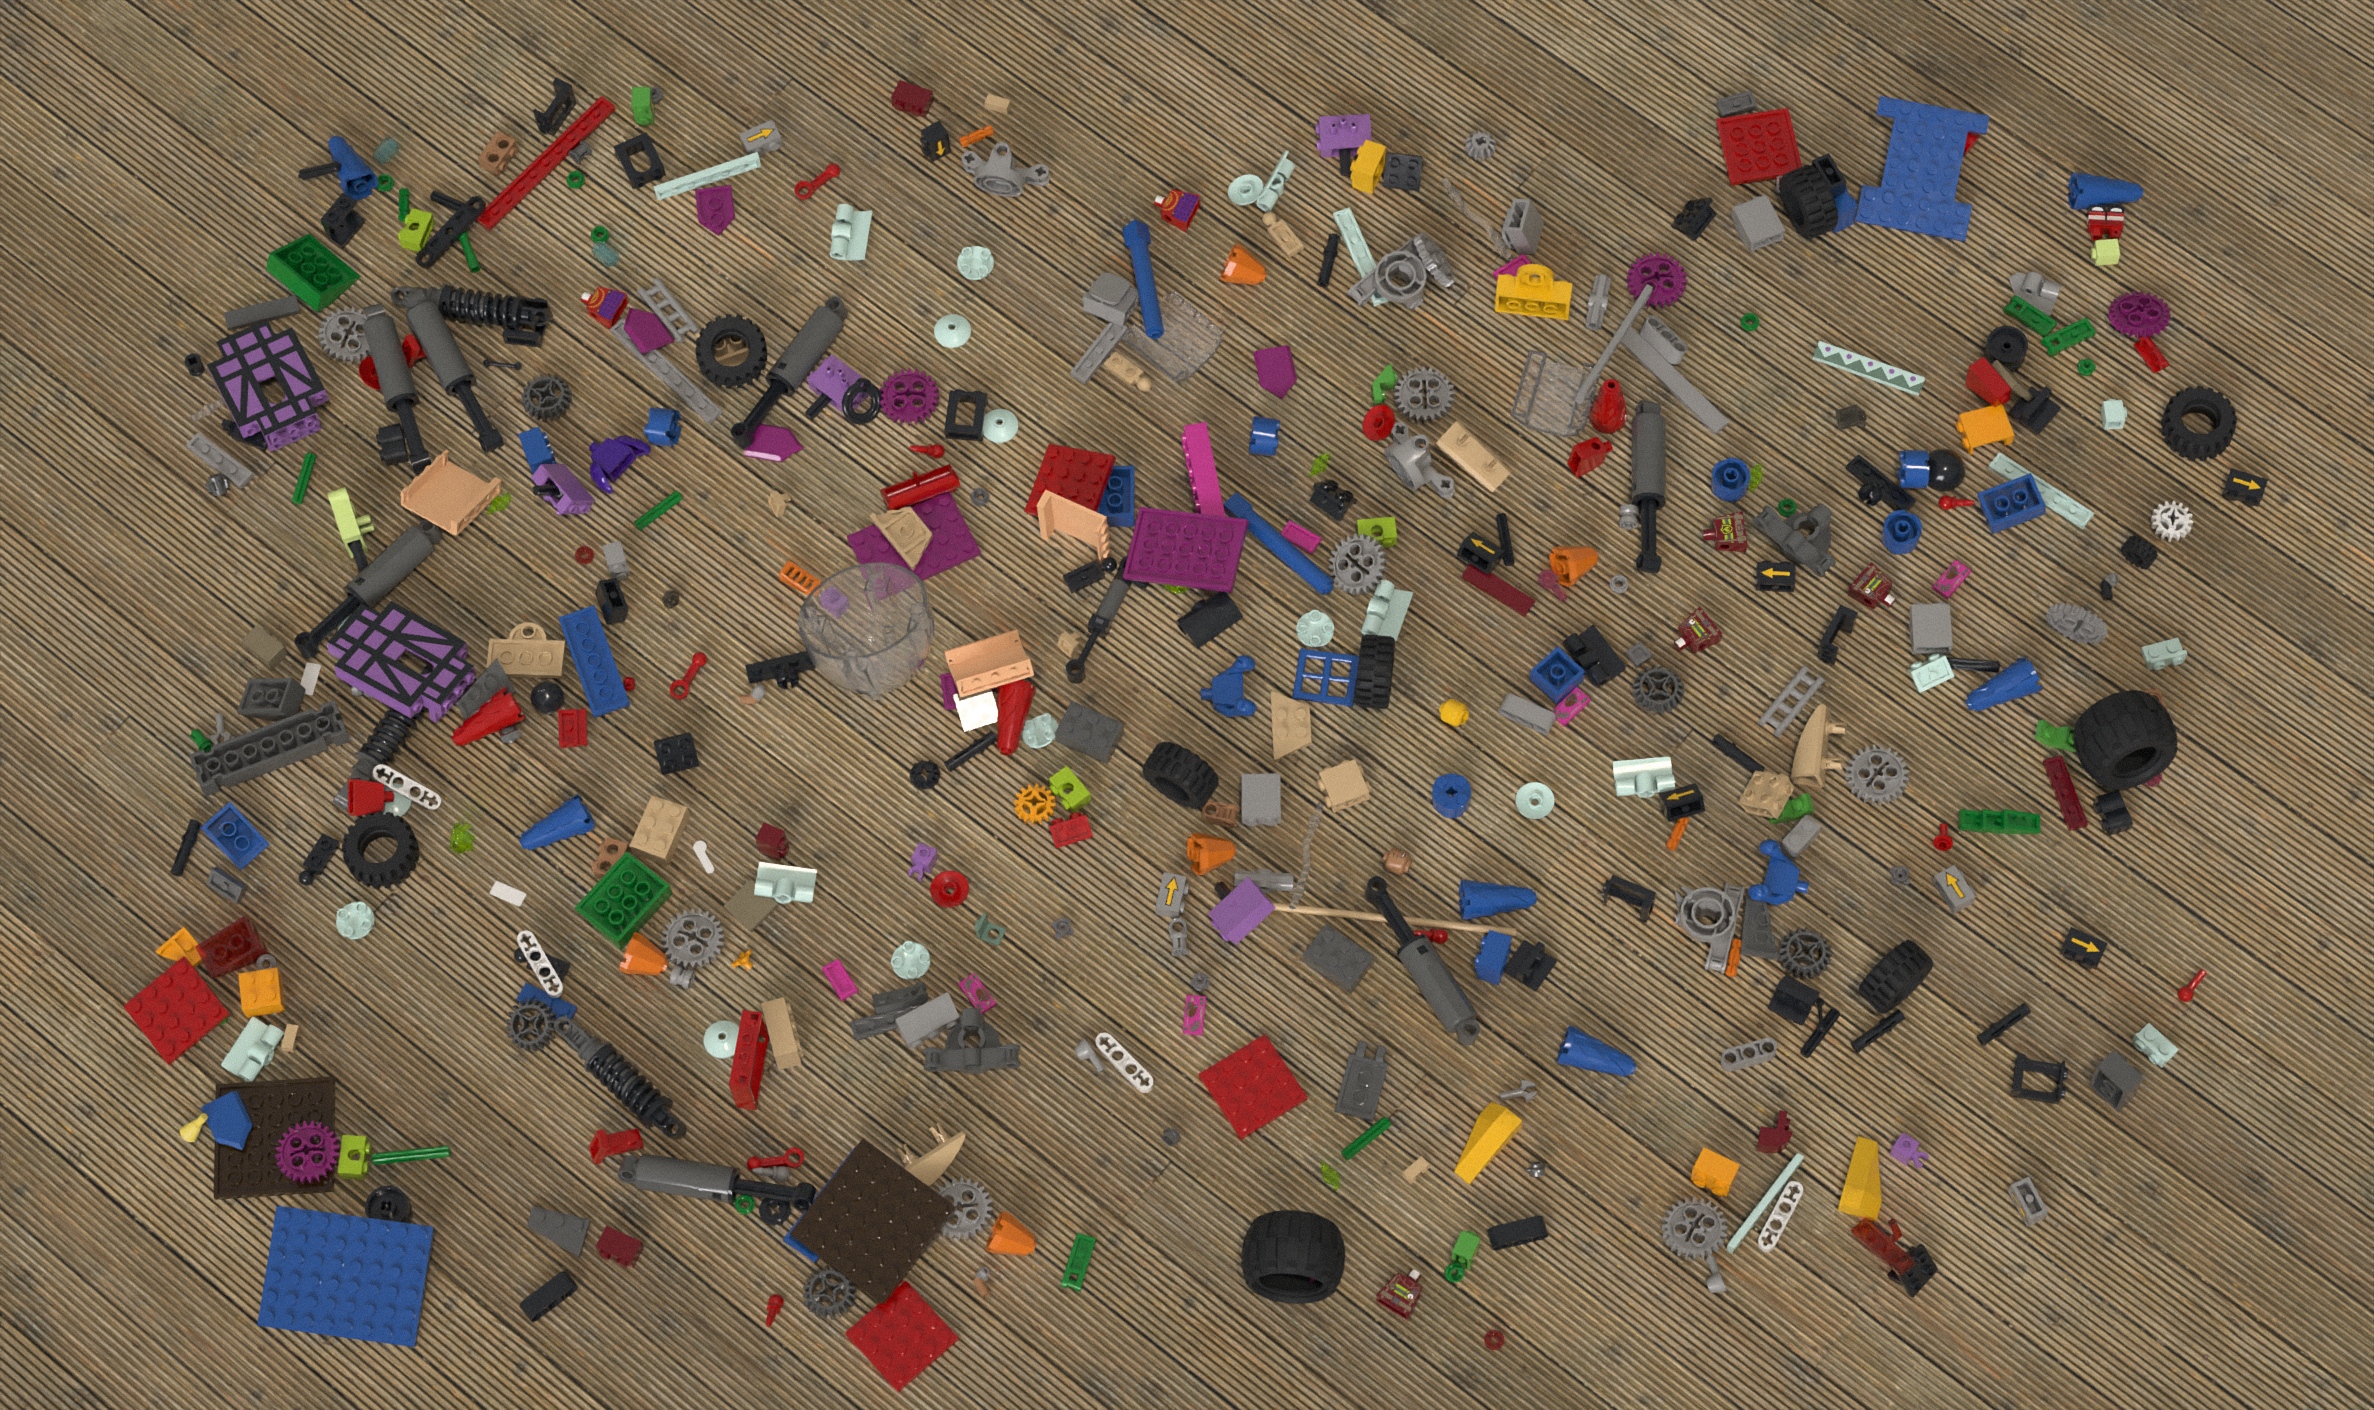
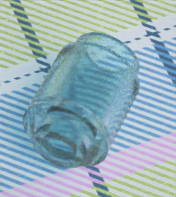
[372,137,399,164]
[592,241,619,267]

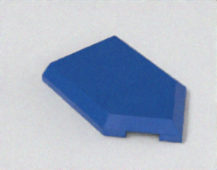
[201,1091,253,1151]

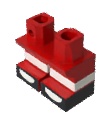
[2087,205,2125,241]

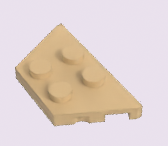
[869,507,933,570]
[1271,691,1311,763]

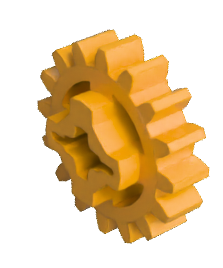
[1014,784,1056,826]

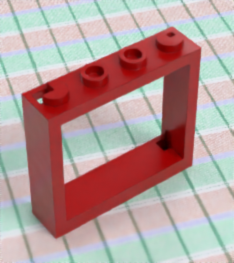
[729,1010,770,1110]

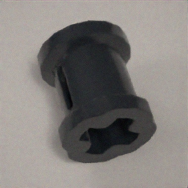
[184,353,205,377]

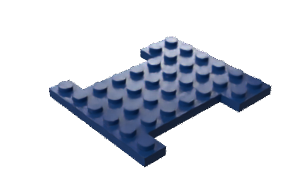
[1855,96,1990,242]

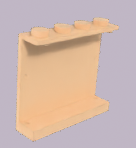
[401,449,502,536]
[1037,490,1111,564]
[944,629,1034,698]

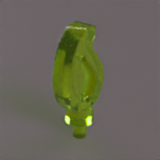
[1309,454,1331,477]
[1749,465,1763,492]
[486,492,511,515]
[1320,1161,1340,1191]

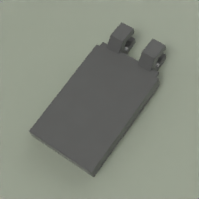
[1335,1041,1388,1122]

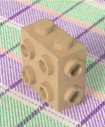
[1317,759,1371,813]
[1739,770,1794,819]

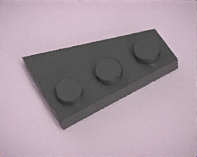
[456,658,516,720]
[1739,897,1779,961]
[527,1207,591,1259]

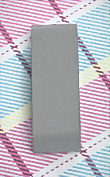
[1640,315,1688,365]
[1498,693,1557,735]
[1720,1038,1777,1072]

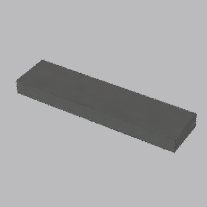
[224,295,301,331]
[850,1002,926,1041]

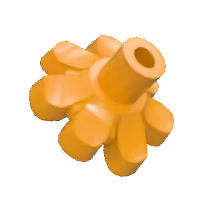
[731,949,753,970]

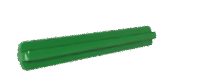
[371,1145,451,1165]

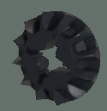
[910,760,940,789]
[759,1198,791,1226]

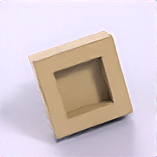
[768,490,791,517]
[1057,631,1081,658]

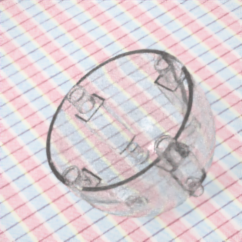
[798,562,934,700]

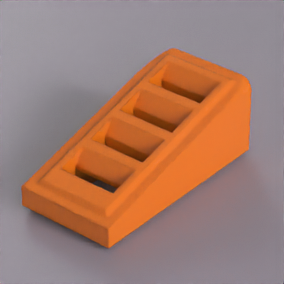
[779,560,822,598]

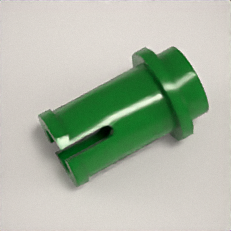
[190,729,213,753]

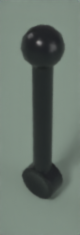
[483,360,522,371]
[1816,998,1825,1032]

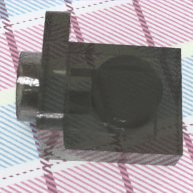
[1836,404,1867,430]

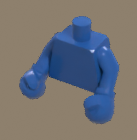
[1201,655,1257,718]
[1748,839,1809,906]

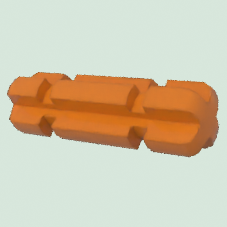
[959,125,994,147]
[1666,817,1689,851]
[1725,939,1741,977]

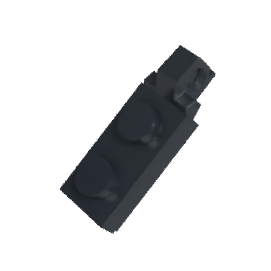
[221,419,267,451]

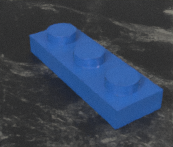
[516,983,578,1026]

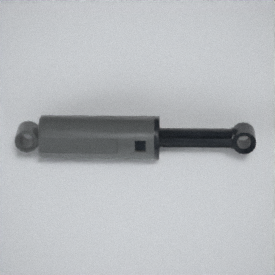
[403,290,504,453]
[730,296,848,448]
[363,303,431,473]
[1632,400,1666,574]
[294,519,442,658]
[1365,876,1480,1045]
[617,1153,816,1210]

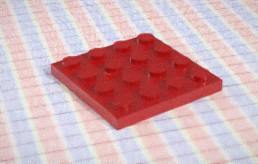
[1716,108,1802,186]
[1024,444,1116,516]
[123,956,231,1065]
[1198,1034,1308,1140]
[845,1281,959,1393]

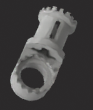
[1169,917,1189,957]

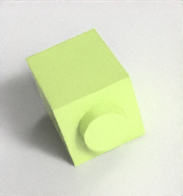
[2091,239,2120,266]

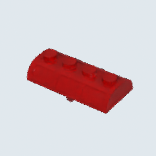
[880,464,961,510]

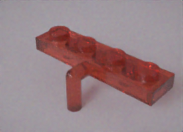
[1851,1218,1916,1277]

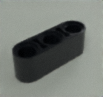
[1487,1216,1549,1250]
[519,1271,578,1322]

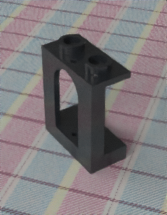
[533,77,577,136]
[613,132,666,189]
[320,193,365,249]
[502,296,550,348]
[944,389,988,441]
[1817,605,1858,665]
[1602,875,1656,923]
[2011,1053,2068,1105]

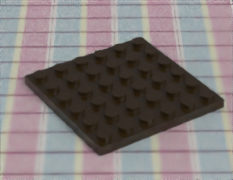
[214,1076,335,1200]
[790,1138,957,1305]

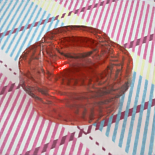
[575,546,594,564]
[1484,1330,1505,1350]

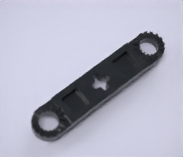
[416,196,486,268]

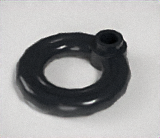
[842,377,882,425]

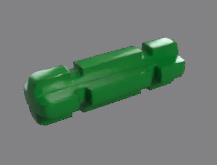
[398,188,410,222]

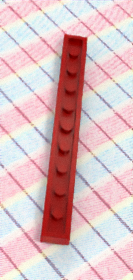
[476,96,616,231]

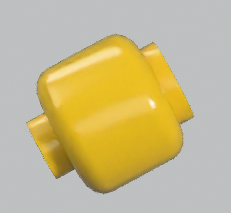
[1439,699,1469,727]

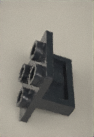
[1383,152,1423,191]
[1671,197,1717,241]
[2009,386,2061,434]
[1309,479,1358,521]
[654,732,699,775]
[1504,940,1557,992]
[1768,975,1820,1026]
[1887,1244,1938,1298]

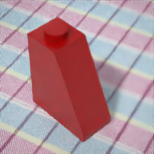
[1965,357,2012,407]

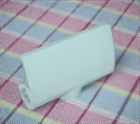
[1257,150,1295,212]
[829,204,872,261]
[1361,580,1413,642]
[1613,756,1675,798]
[754,862,817,904]
[221,1017,284,1082]

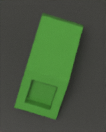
[1372,364,1397,406]
[2035,720,2076,752]
[1769,793,1814,824]

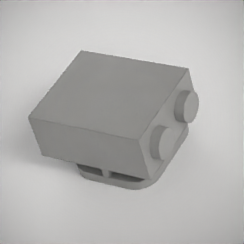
[1731,195,1785,252]
[1502,199,1544,254]
[1082,273,1139,326]
[1909,602,1953,654]
[1242,773,1281,826]

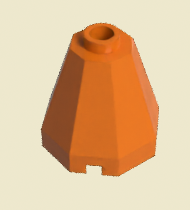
[1220,243,1267,285]
[1549,546,1598,587]
[1187,833,1236,875]
[619,932,669,976]
[985,1211,1037,1256]

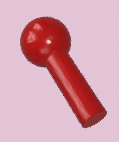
[2178,969,2207,1002]

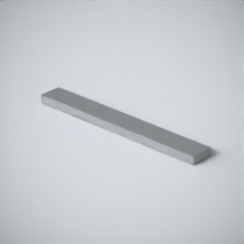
[1575,284,1653,404]
[609,318,723,425]
[1613,327,1729,435]

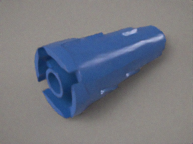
[328,136,378,200]
[2068,172,2143,210]
[1965,656,2042,712]
[519,794,596,851]
[1459,880,1537,920]
[1557,1025,1637,1077]

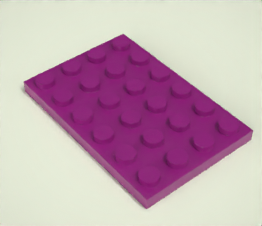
[847,492,981,601]
[1123,507,1249,593]

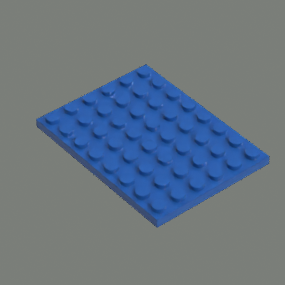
[257,1206,435,1347]

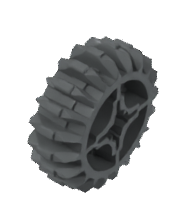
[521,373,572,422]
[1632,665,1684,716]
[1778,927,1832,980]
[505,999,556,1052]
[802,1265,857,1320]

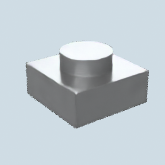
[1625,641,1652,669]
[498,724,521,743]

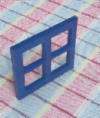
[1292,648,1359,707]

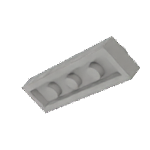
[1070,322,1128,385]
[185,433,254,489]

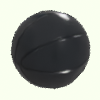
[530,681,564,714]

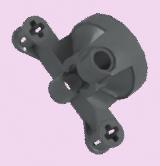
[1752,503,1836,577]
[923,1008,1021,1075]

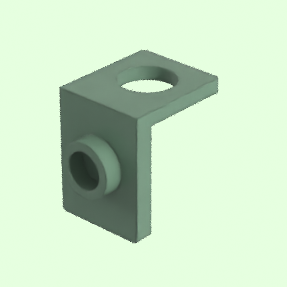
[974,912,1006,947]

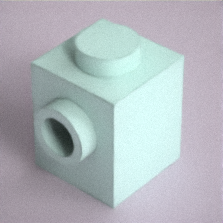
[2101,399,2127,430]

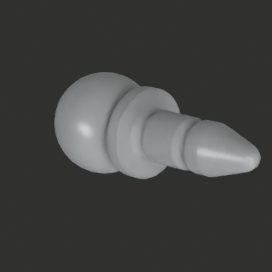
[752,1166,790,1182]

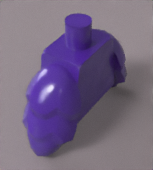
[589,435,651,494]

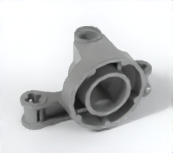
[962,142,1050,197]
[1347,237,1427,311]
[1384,422,1455,499]
[1675,881,1746,974]

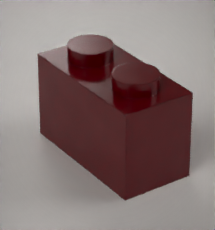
[891,80,934,118]
[755,822,790,861]
[595,1226,644,1268]

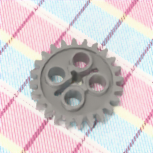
[1413,232,1455,287]
[318,306,371,364]
[1394,366,1455,424]
[1328,533,1388,595]
[2046,603,2108,645]
[1845,744,1909,806]
[661,908,725,971]
[938,1177,993,1242]
[1662,1197,1728,1260]

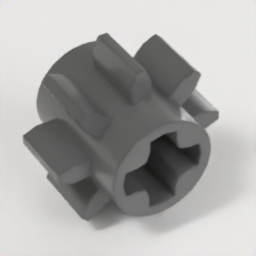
[205,473,230,496]

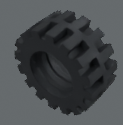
[2121,535,2158,569]

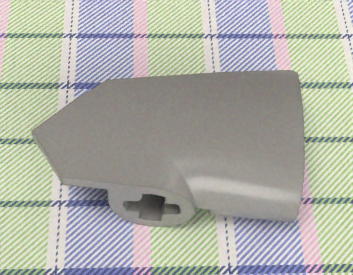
[2008,271,2061,316]

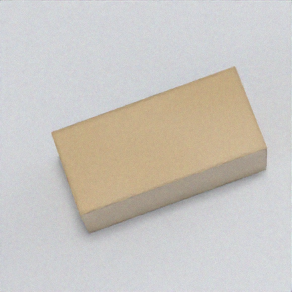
[984,94,1011,114]
[281,1024,301,1053]
[1402,1156,1430,1184]

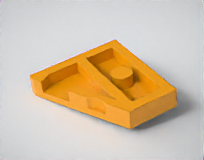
[155,927,209,968]

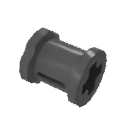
[568,140,592,164]

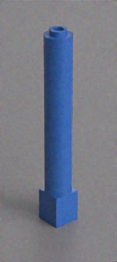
[1122,219,1164,339]
[1223,492,1334,595]

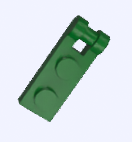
[2003,295,2057,337]
[2041,317,2096,357]
[1061,1233,1097,1292]

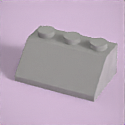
[895,992,960,1049]

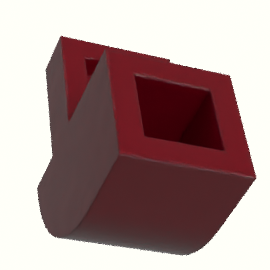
[1756,1110,1792,1153]

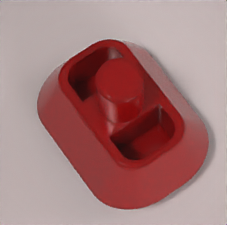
[623,677,635,691]

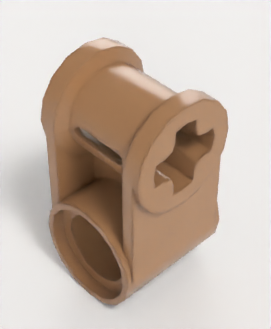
[1202,801,1240,828]

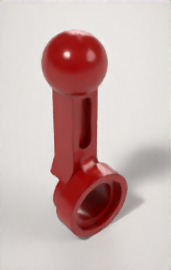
[794,163,841,200]
[670,652,707,700]
[747,1147,804,1171]

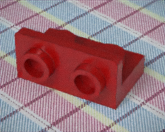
[1048,812,1093,848]

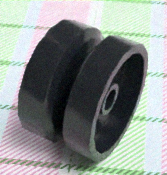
[1984,326,2028,372]
[365,1185,413,1224]

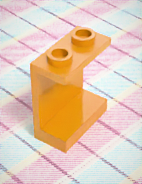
[1956,404,2014,455]

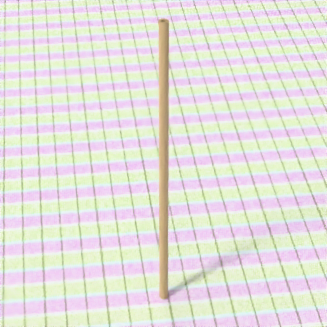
[1271,902,1517,936]

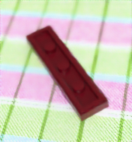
[1462,564,1535,617]
[2043,755,2088,831]

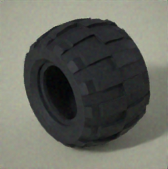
[2073,690,2178,789]
[1241,1210,1345,1304]

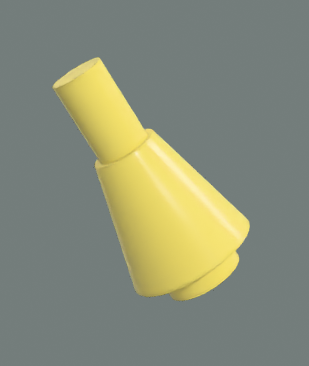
[180,1113,208,1142]

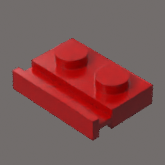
[558,708,588,748]

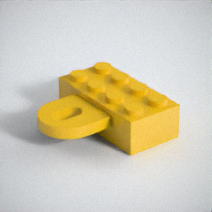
[1495,264,1573,320]

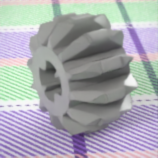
[1465,129,1496,161]

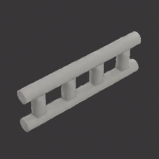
[637,277,700,344]
[1758,665,1825,737]

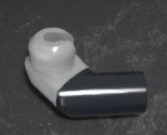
[2101,573,2120,601]

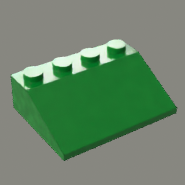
[266,234,360,312]
[575,851,673,950]

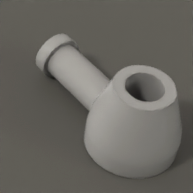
[1074,1038,1106,1073]
[1706,1256,1727,1293]

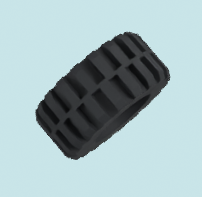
[1779,165,1838,239]
[695,314,768,389]
[2161,386,2237,461]
[1355,634,1395,709]
[1143,741,1219,809]
[342,811,419,889]
[1859,940,1934,1014]

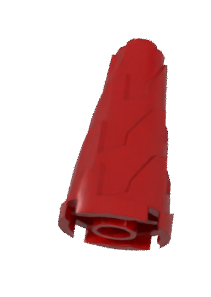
[1589,379,1627,434]
[997,680,1036,756]
[451,686,526,747]

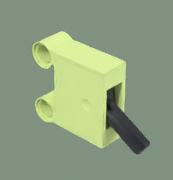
[327,487,375,573]

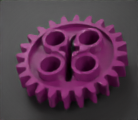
[1626,252,1687,309]
[2108,291,2170,339]
[880,368,940,426]
[275,1121,341,1185]

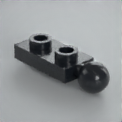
[1063,557,1117,594]
[299,834,340,886]
[514,948,570,983]

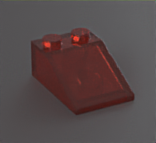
[195,916,270,979]

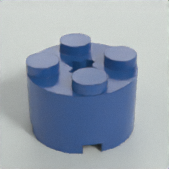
[644,407,681,447]
[1249,416,1280,456]
[1898,450,1929,488]
[1711,458,1750,502]
[1881,510,1922,555]
[1432,774,1471,818]

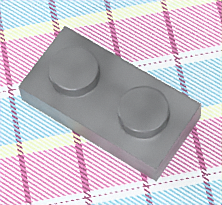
[1716,90,1757,118]
[206,867,246,904]

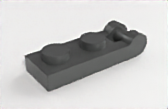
[872,982,929,1014]

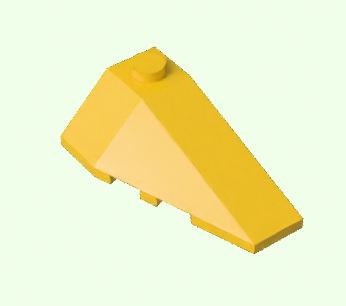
[1454,1102,1522,1185]
[1837,1136,1882,1222]

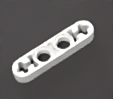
[372,764,441,810]
[517,930,563,998]
[1095,1033,1154,1093]
[1757,1181,1803,1252]

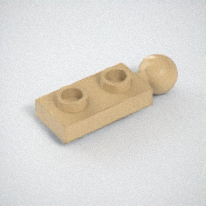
[1262,212,1304,258]
[1104,351,1152,392]

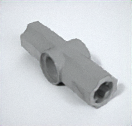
[1585,274,1611,331]
[1234,869,1294,893]

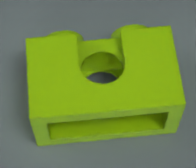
[398,208,435,252]
[1357,517,1397,548]
[1048,766,1091,814]
[338,1135,372,1180]

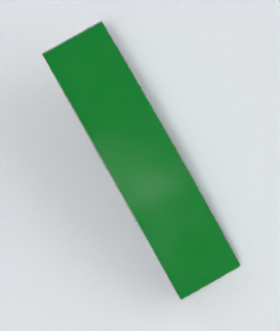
[1958,809,2041,834]

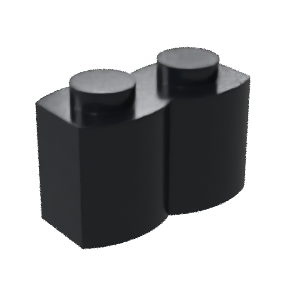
[376,423,409,466]
[2093,790,2133,836]

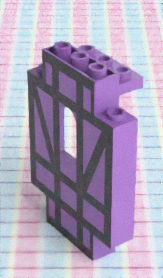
[207,319,329,452]
[327,601,476,723]

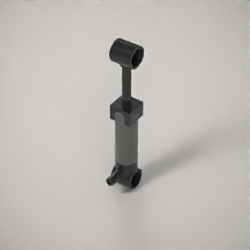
[1066,556,1149,684]

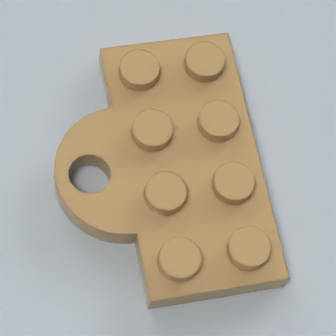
[486,622,566,679]

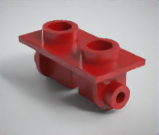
[2133,336,2170,374]

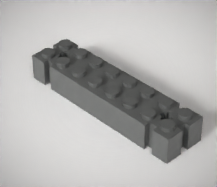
[189,700,351,796]

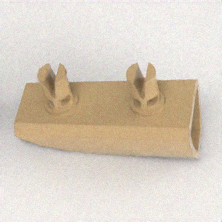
[1435,420,1512,492]
[1791,704,1847,788]
[895,1122,965,1186]

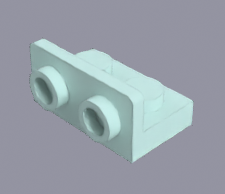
[2141,638,2187,670]
[1907,653,1955,693]
[2132,1023,2179,1068]

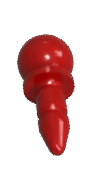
[909,444,945,459]
[1938,495,1975,510]
[1413,928,1448,944]
[766,1294,784,1327]

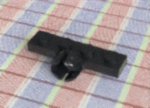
[1845,454,1916,512]
[745,648,824,690]

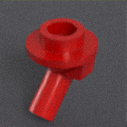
[1933,824,1953,851]

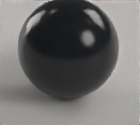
[1925,449,1965,492]

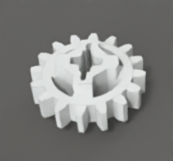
[2151,501,2193,542]

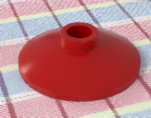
[359,356,381,390]
[1362,405,1395,441]
[930,871,969,908]

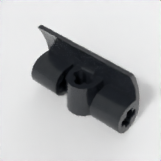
[1176,591,1243,649]
[1563,625,1626,688]

